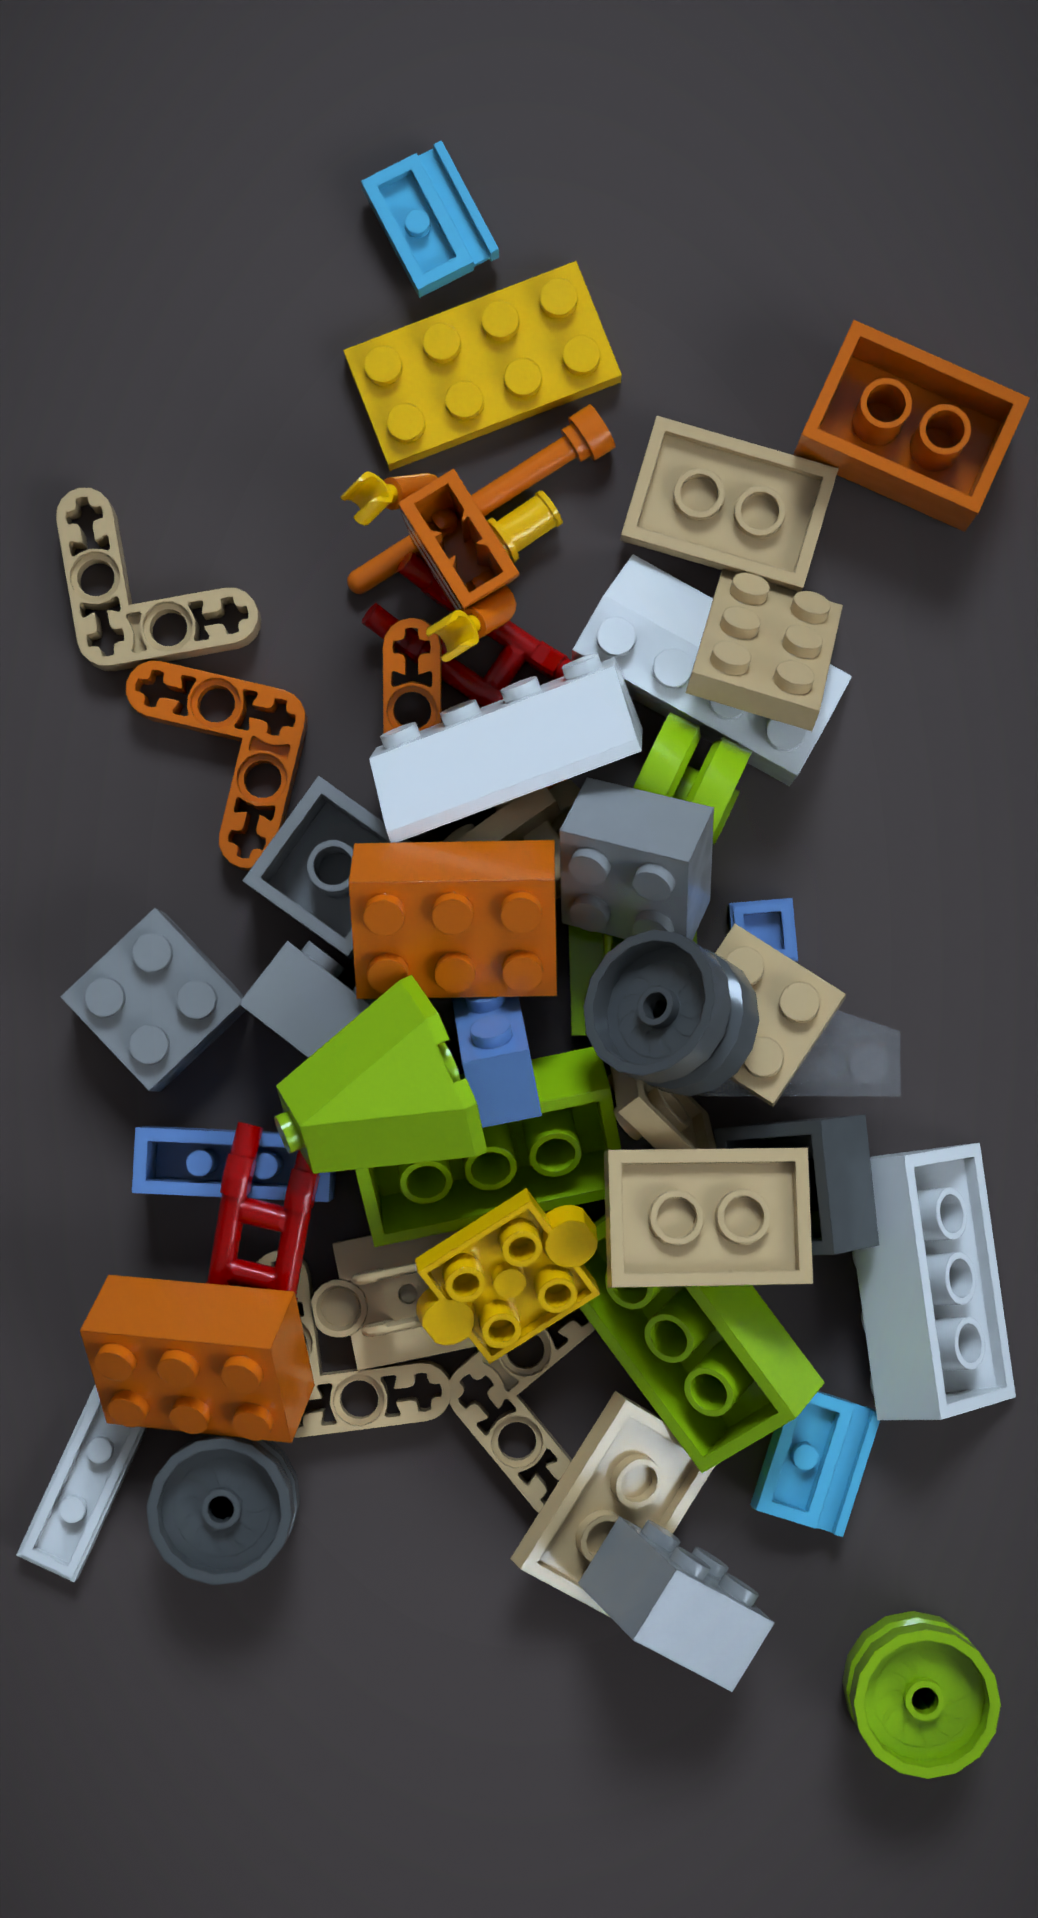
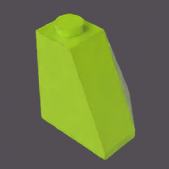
[274,975,487,1174]

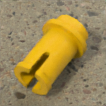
[487,490,563,563]

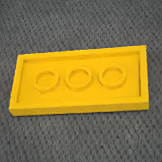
[343,261,622,471]

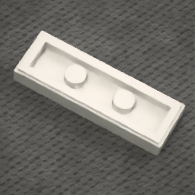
[16,1385,147,1582]

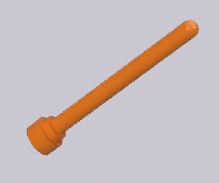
[347,404,616,594]

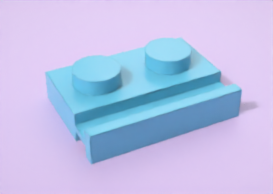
[361,140,499,298]
[750,1391,880,1537]

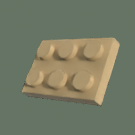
[620,416,839,592]
[686,569,843,731]
[604,1148,813,1288]
[510,1391,715,1618]

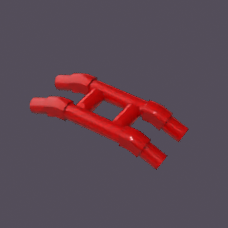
[361,551,572,707]
[206,1122,320,1300]

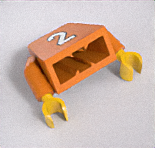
[340,468,520,662]

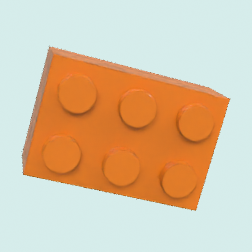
[793,320,1030,532]
[349,840,557,999]
[80,1274,315,1443]

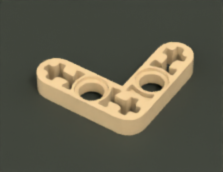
[56,488,261,671]
[256,1250,451,1438]
[449,1318,595,1513]

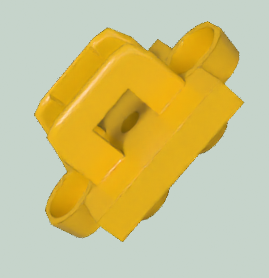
[415,1188,600,1364]

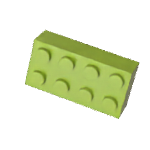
[355,1047,621,1247]
[580,1215,825,1473]

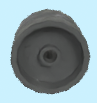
[583,929,760,1096]
[146,1434,301,1585]

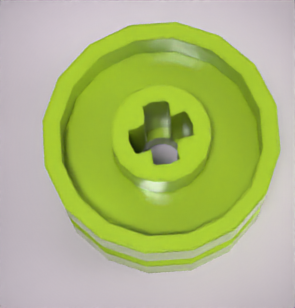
[633,712,752,845]
[842,1611,1001,1779]

